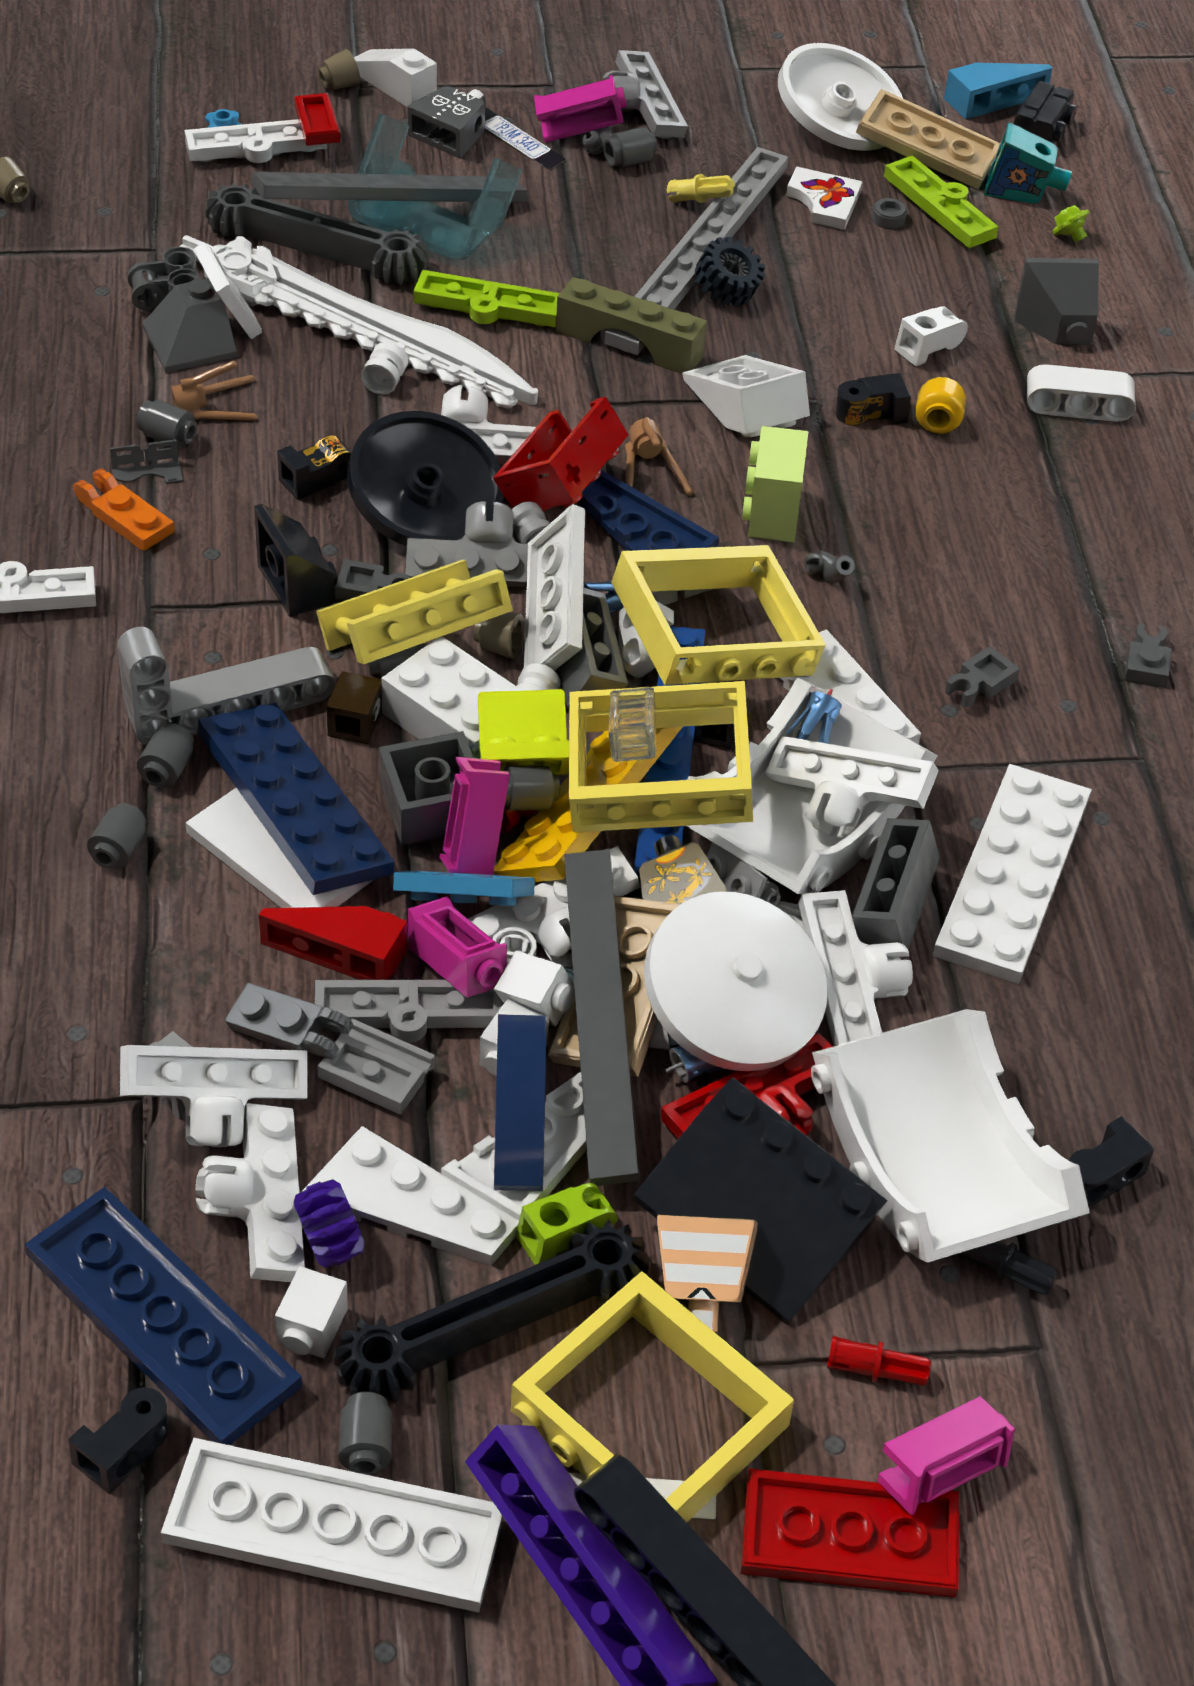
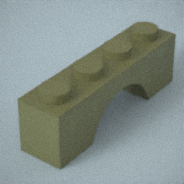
[556,277,707,374]

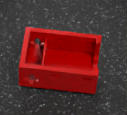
[493,396,629,512]

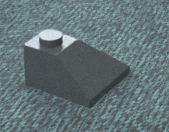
[1014,258,1099,345]
[143,278,237,373]

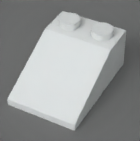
[682,355,810,437]

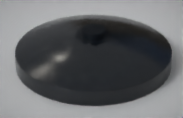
[347,411,504,546]

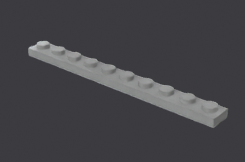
[605,147,788,355]

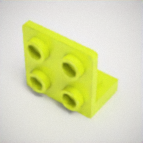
[478,689,569,775]

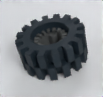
[695,237,765,306]

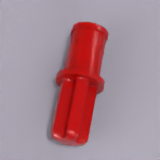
[827,1335,931,1386]

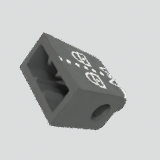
[408,86,486,159]

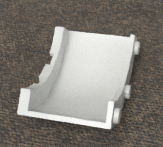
[687,677,938,894]
[811,1009,1090,1263]

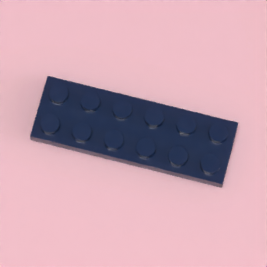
[197,703,395,895]
[24,1186,303,1445]

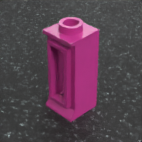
[534,75,627,143]
[440,757,510,875]
[408,896,507,998]
[877,1396,1015,1515]

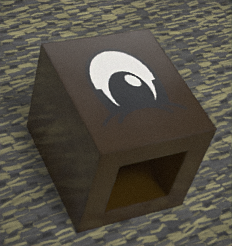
[326,671,382,745]

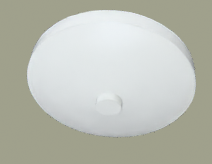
[778,43,903,151]
[644,892,827,1071]

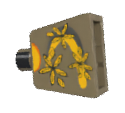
[639,835,728,905]

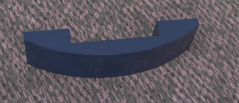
[494,1014,546,1191]

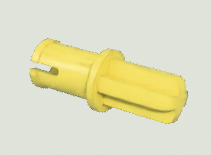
[667,174,735,203]

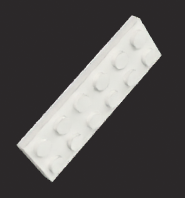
[933,764,1092,984]
[161,1438,504,1612]

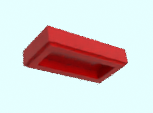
[294,93,340,146]

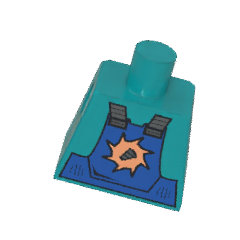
[984,123,1072,204]

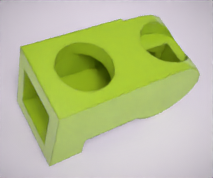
[516,1183,618,1265]

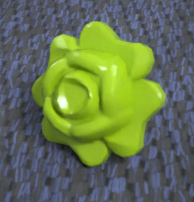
[1052,205,1090,243]

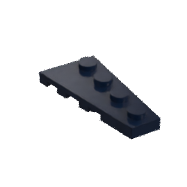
[577,469,719,551]

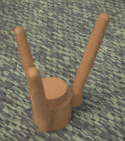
[171,361,258,421]
[625,417,693,496]

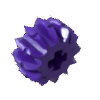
[294,1179,365,1268]

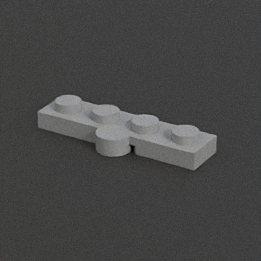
[315,980,502,1043]

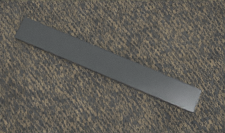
[251,172,528,203]
[564,849,640,1186]

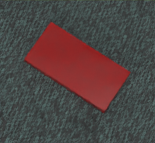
[740,1468,959,1598]

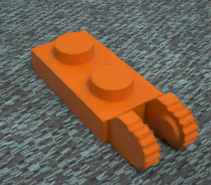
[73,468,175,551]

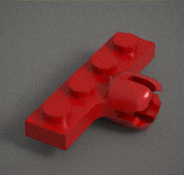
[661,1033,833,1139]

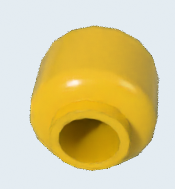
[915,377,966,434]

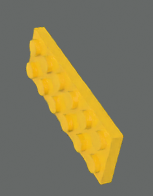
[493,727,682,882]

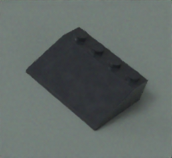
[632,1077,888,1325]

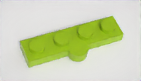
[884,155,998,248]
[413,270,560,327]

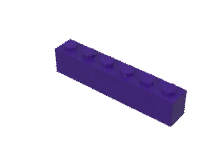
[465,1425,717,1686]

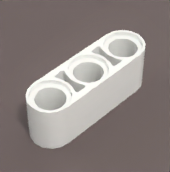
[1027,365,1136,422]

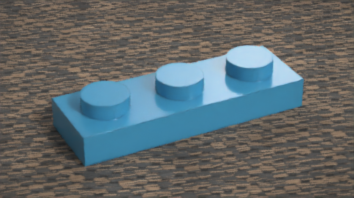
[393,871,535,906]

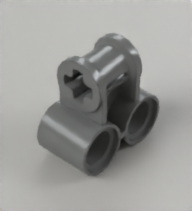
[127,246,201,311]

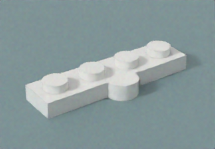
[184,119,327,163]
[0,561,96,613]

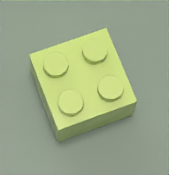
[742,426,808,542]

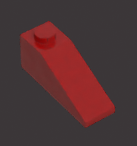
[259,906,408,980]

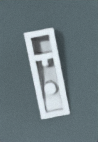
[354,49,437,107]

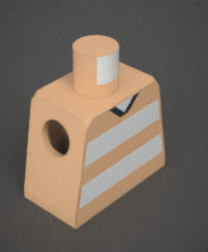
[657,1215,758,1332]

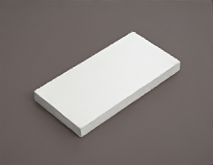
[524,504,585,671]
[186,788,373,908]

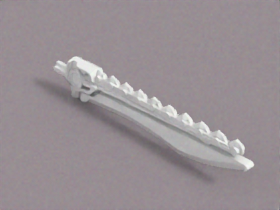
[179,235,538,409]

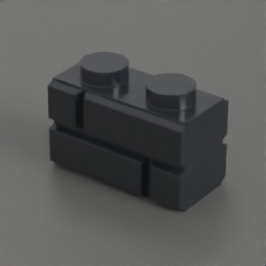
[1014,81,1077,143]

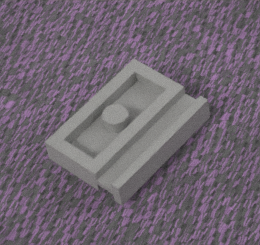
[318,1019,435,1115]

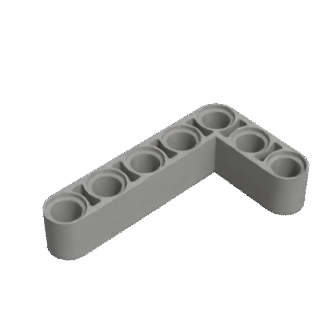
[117,627,336,745]

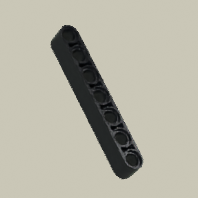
[574,1454,836,1686]

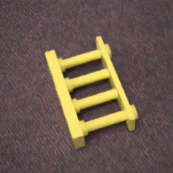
[316,559,513,665]

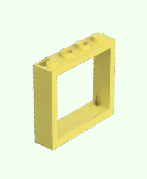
[611,545,826,685]
[569,681,754,832]
[511,1271,794,1523]

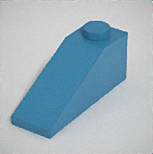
[944,63,1053,120]

